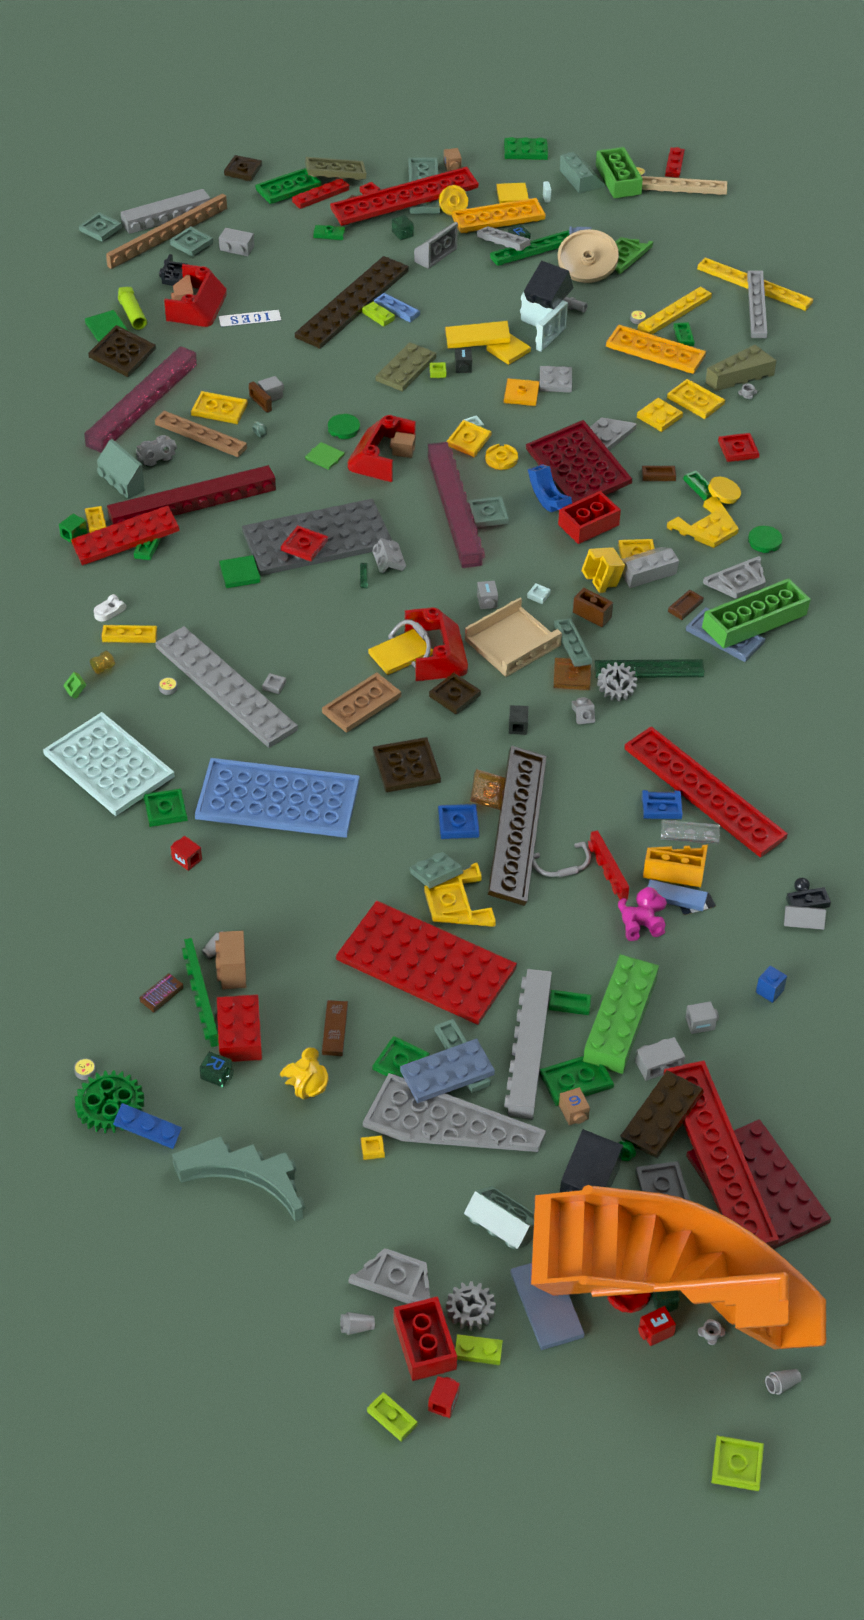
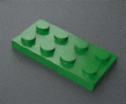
[255,168,321,204]

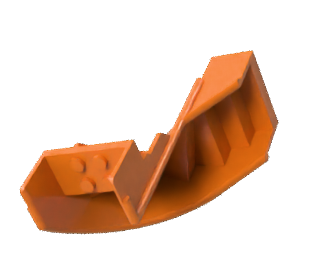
[531,1185,826,1349]

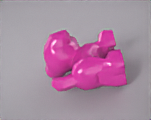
[618,887,667,941]

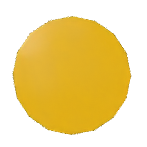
[439,185,469,216]
[485,444,518,470]
[708,476,741,504]

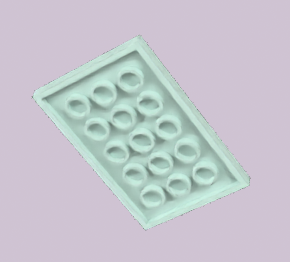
[43,712,175,816]

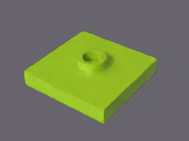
[711,1435,764,1491]

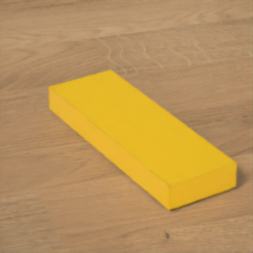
[102,625,157,643]

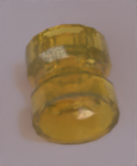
[90,650,115,675]

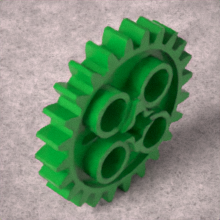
[75,1070,145,1134]

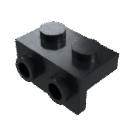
[159,254,187,286]

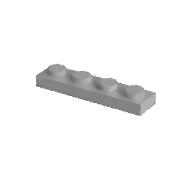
[477,226,531,251]

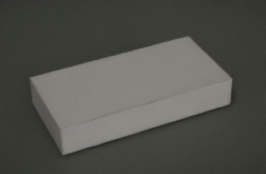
[784,906,826,930]

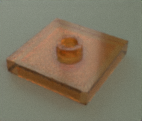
[553,658,591,690]
[470,769,505,810]

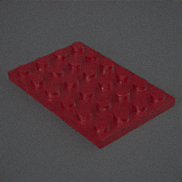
[526,420,632,503]
[686,1119,831,1249]

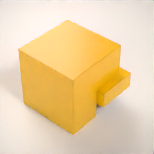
[581,547,625,593]

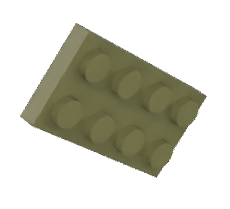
[305,157,367,180]
[376,342,437,392]

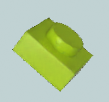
[429,362,446,378]

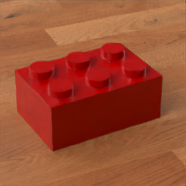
[558,491,621,544]
[217,995,262,1063]
[393,1296,457,1381]

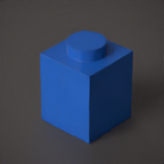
[756,965,787,1003]

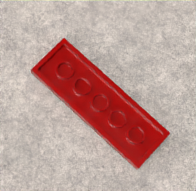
[71,506,180,565]

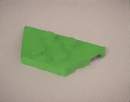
[615,237,653,274]

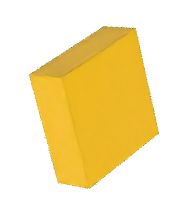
[361,1135,385,1160]

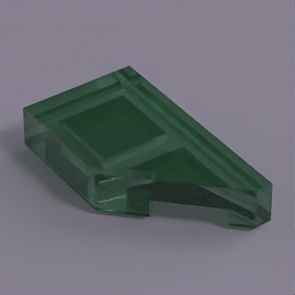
[360,563,368,588]

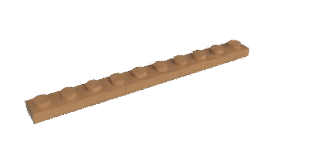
[106,193,227,269]

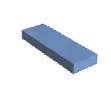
[374,293,420,322]
[648,880,708,911]

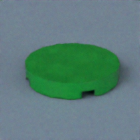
[328,414,360,439]
[748,525,783,553]

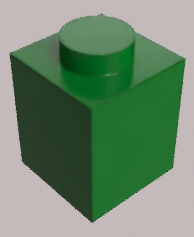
[59,513,87,543]

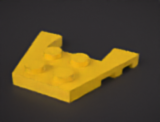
[667,496,739,548]
[424,863,496,927]

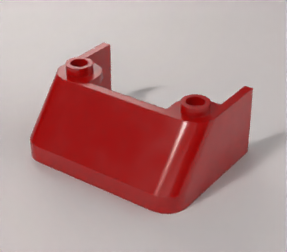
[164,264,227,327]
[348,415,416,482]
[404,607,468,681]

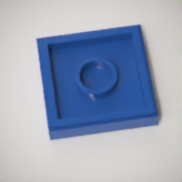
[438,804,479,839]

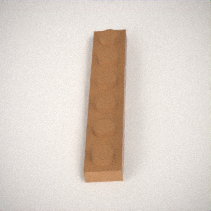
[155,411,247,457]

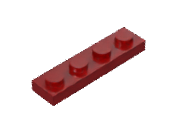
[292,178,349,209]
[588,830,629,900]

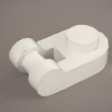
[94,594,127,621]

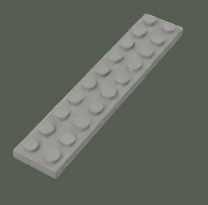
[155,626,298,748]

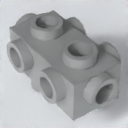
[136,435,177,466]

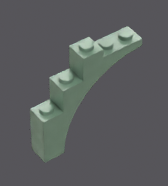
[172,1136,305,1221]

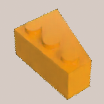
[643,845,708,887]

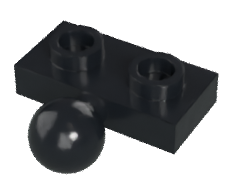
[786,877,831,909]

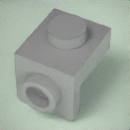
[572,697,595,724]

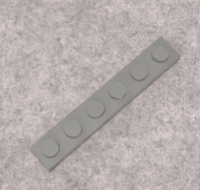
[747,271,767,338]

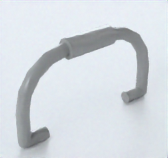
[388,620,431,668]
[532,842,591,878]

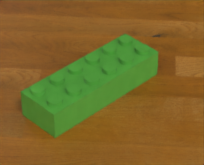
[702,578,811,649]
[583,954,659,1074]

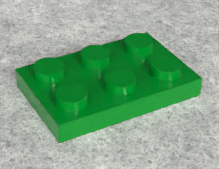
[504,137,548,160]

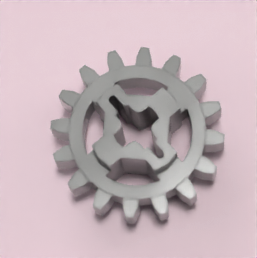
[597,662,637,701]
[446,1281,496,1331]

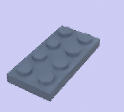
[400,1039,495,1103]

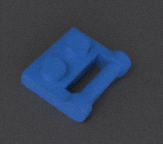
[642,790,682,819]

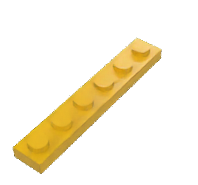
[637,286,712,335]

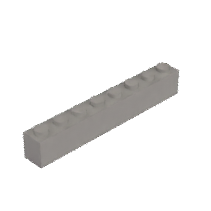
[504,969,552,1119]

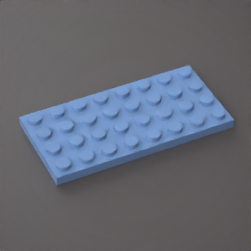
[195,758,360,838]

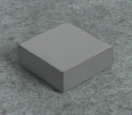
[262,673,286,694]

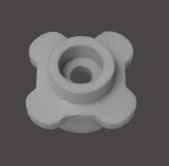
[738,384,757,399]
[698,1319,725,1345]

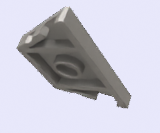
[590,417,637,451]
[703,556,766,599]
[349,1248,430,1304]

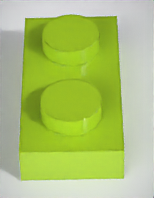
[362,301,395,327]
[455,1334,503,1365]
[367,1392,418,1442]

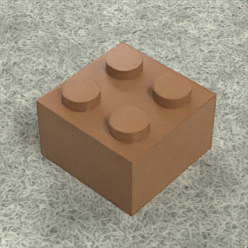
[215,931,246,989]

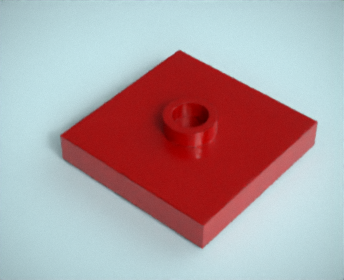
[718,433,760,462]
[281,526,328,562]

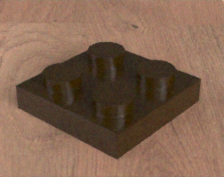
[224,155,262,181]
[429,673,481,715]

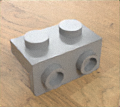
[373,538,406,573]

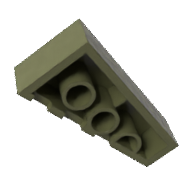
[705,345,777,391]

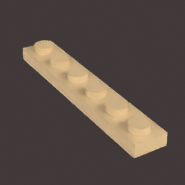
[641,176,727,195]

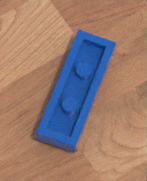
[113,1103,182,1149]

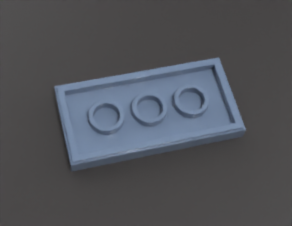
[686,607,765,662]
[510,1263,585,1350]

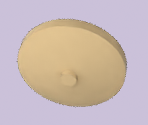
[558,229,619,283]

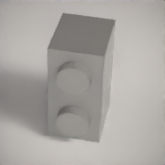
[219,228,254,256]
[635,1037,685,1081]

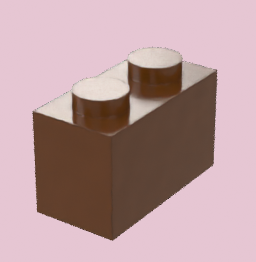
[573,588,613,627]

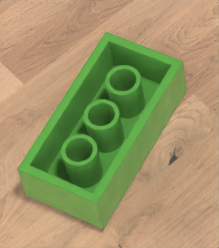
[596,147,643,198]

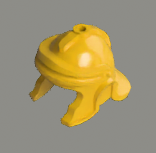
[280,1047,329,1100]

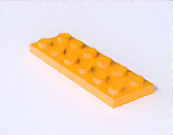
[452,198,546,233]
[606,325,706,374]

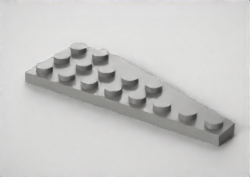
[363,1073,546,1152]

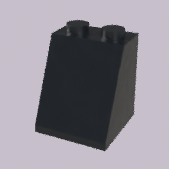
[524,260,573,310]
[560,1129,623,1193]

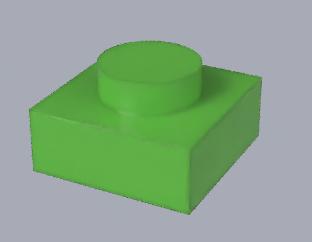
[63,672,86,699]

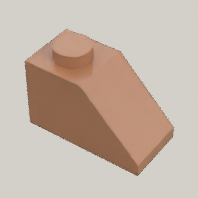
[171,275,194,301]

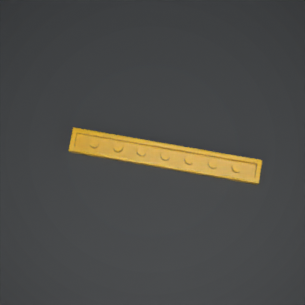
[697,257,813,311]

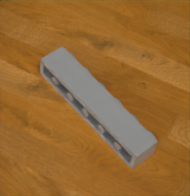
[121,189,210,234]

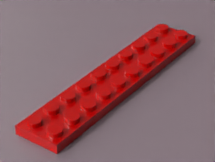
[330,167,479,226]
[624,726,788,858]
[664,1060,779,1246]

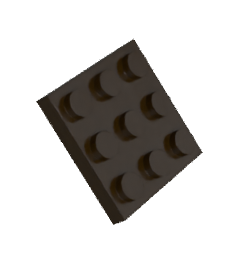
[88,325,156,377]
[373,737,441,792]

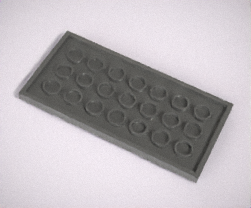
[242,498,392,576]

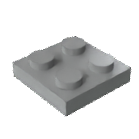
[539,366,572,392]

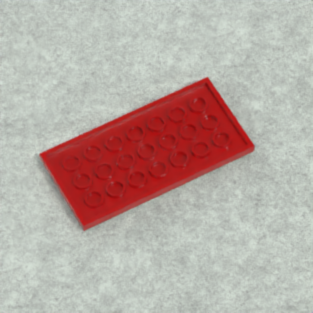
[336,900,517,1025]

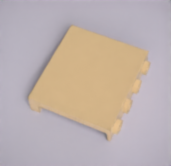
[465,598,562,677]

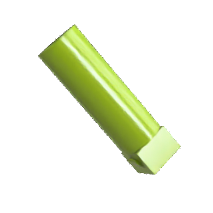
[118,287,147,330]

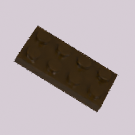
[620,1070,704,1159]

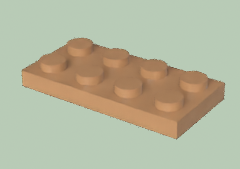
[322,672,401,733]

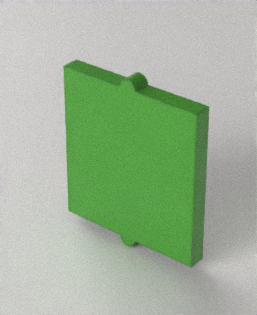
[305,442,345,470]

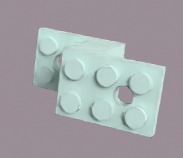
[520,292,568,352]

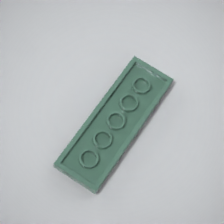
[408,157,440,214]

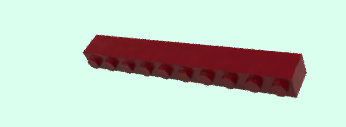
[107,465,276,525]

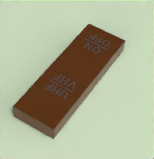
[322,1000,348,1056]

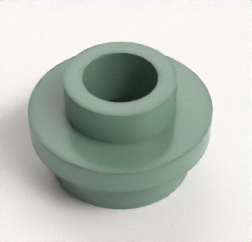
[252,421,267,437]

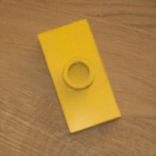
[85,506,106,533]

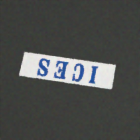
[219,310,281,327]

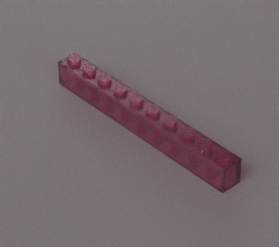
[84,346,197,453]
[427,442,485,568]

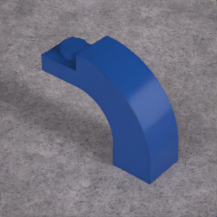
[528,464,572,512]

